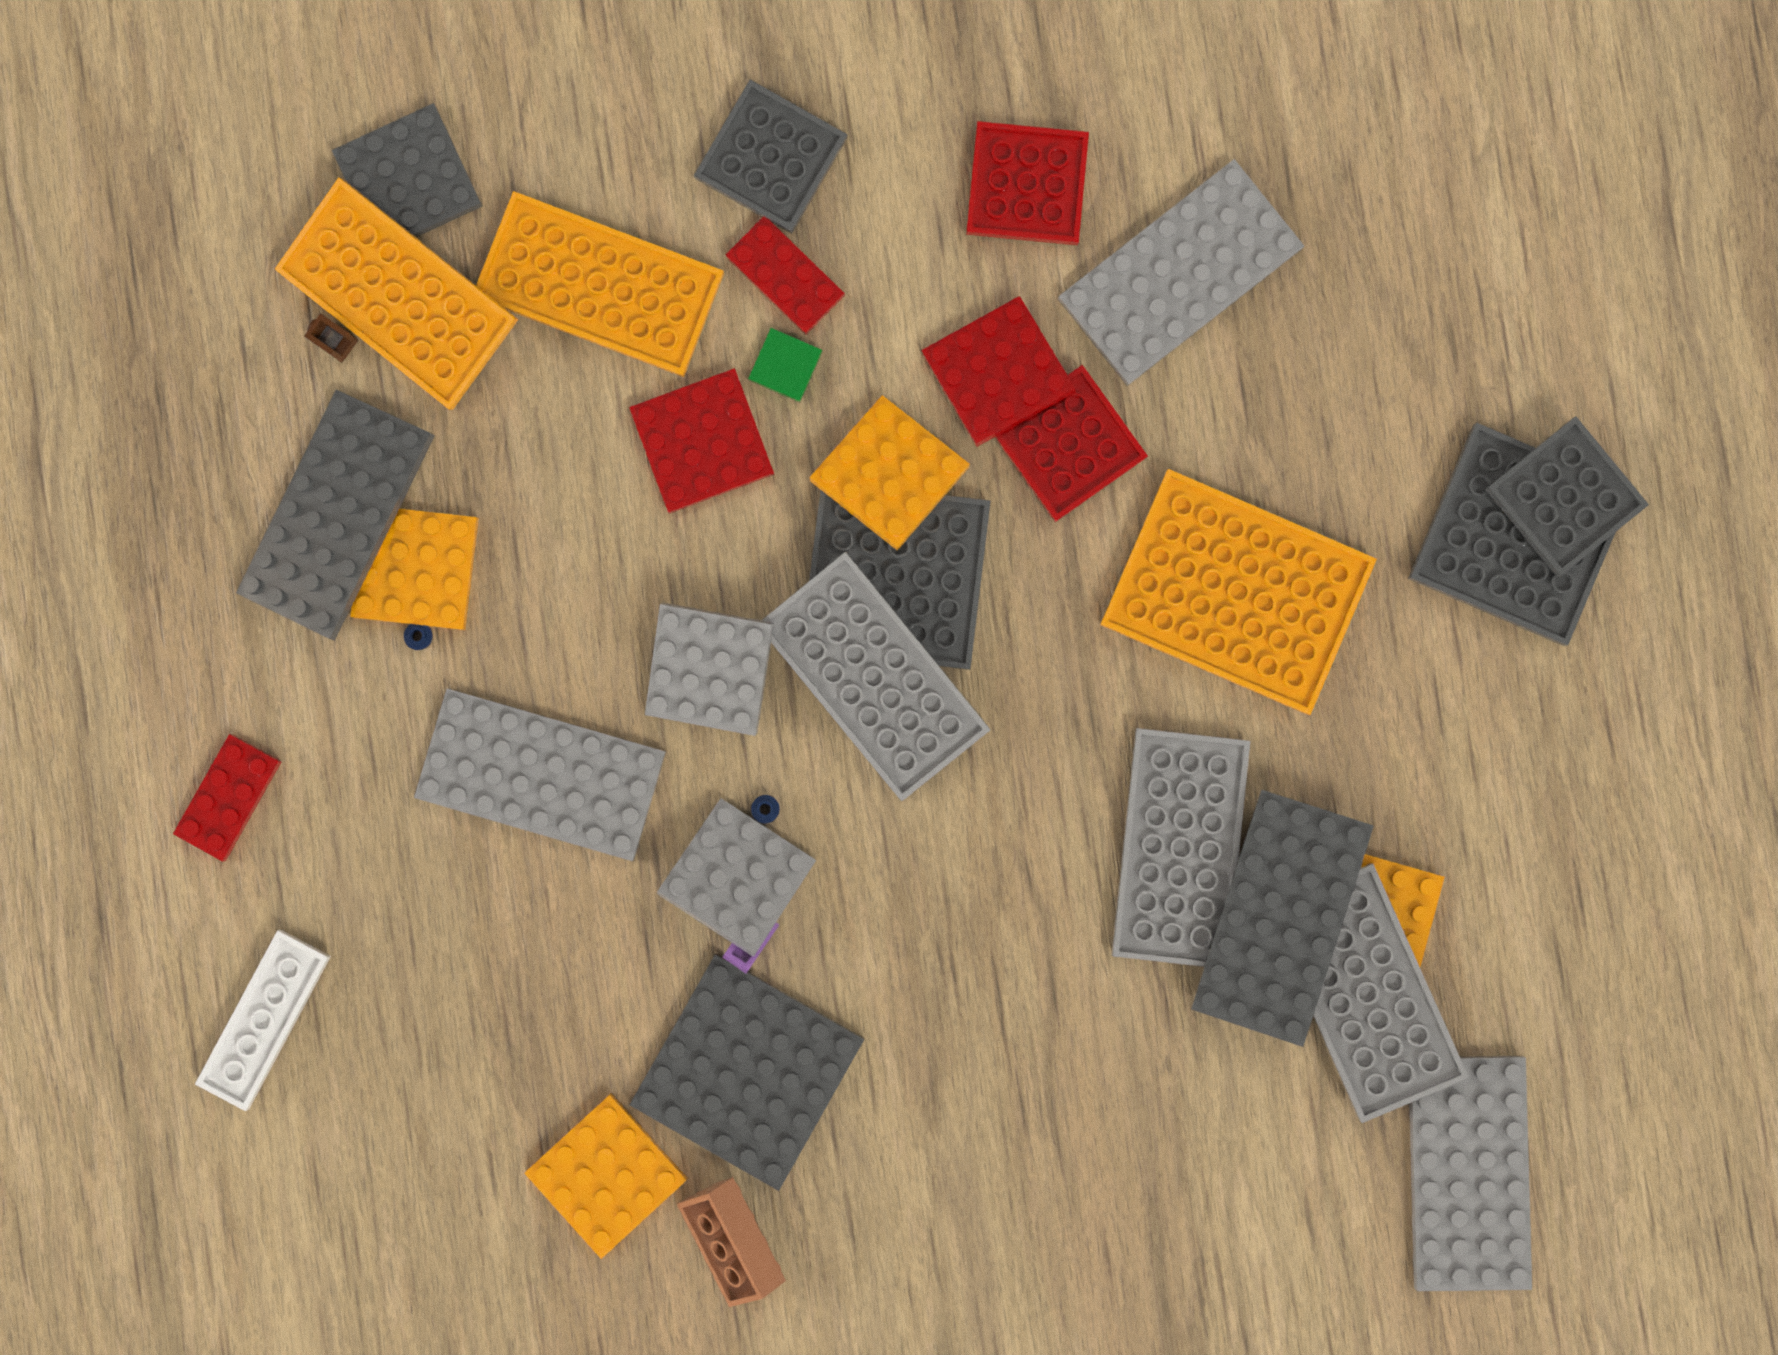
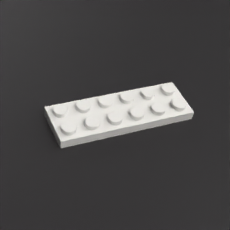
[195,930,331,1111]

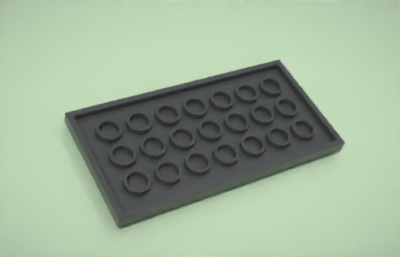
[236,390,435,641]
[1191,790,1374,1047]

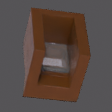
[304,313,358,363]

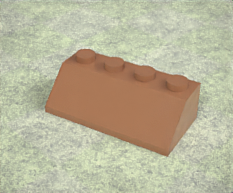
[677,1177,786,1307]

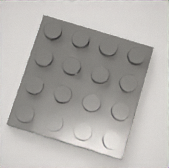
[645,603,774,736]
[657,798,816,957]

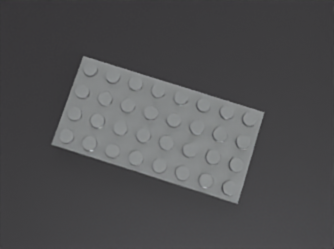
[1058,159,1304,386]
[762,552,991,801]
[414,688,666,861]
[1112,728,1250,967]
[1313,863,1469,1123]
[1409,1056,1532,1291]

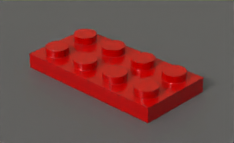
[725,216,845,335]
[173,734,282,862]

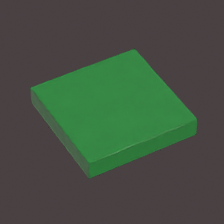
[748,328,823,403]

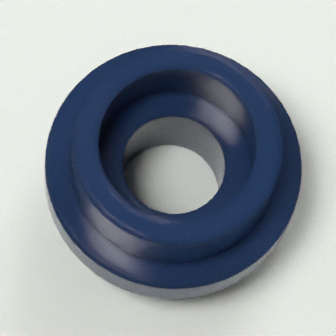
[404,624,433,650]
[751,795,780,823]

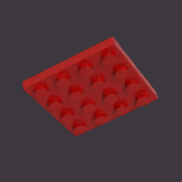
[966,121,1089,246]
[921,296,1076,447]
[994,364,1148,522]
[629,368,775,514]

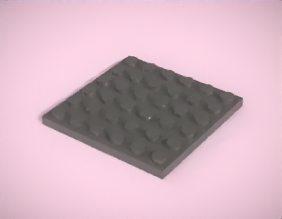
[1408,423,1616,646]
[809,490,991,670]
[630,954,864,1191]

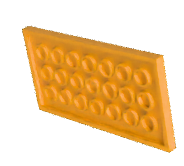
[275,177,518,410]
[476,191,725,377]

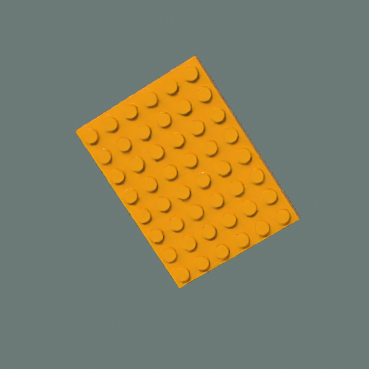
[1100,469,1377,715]

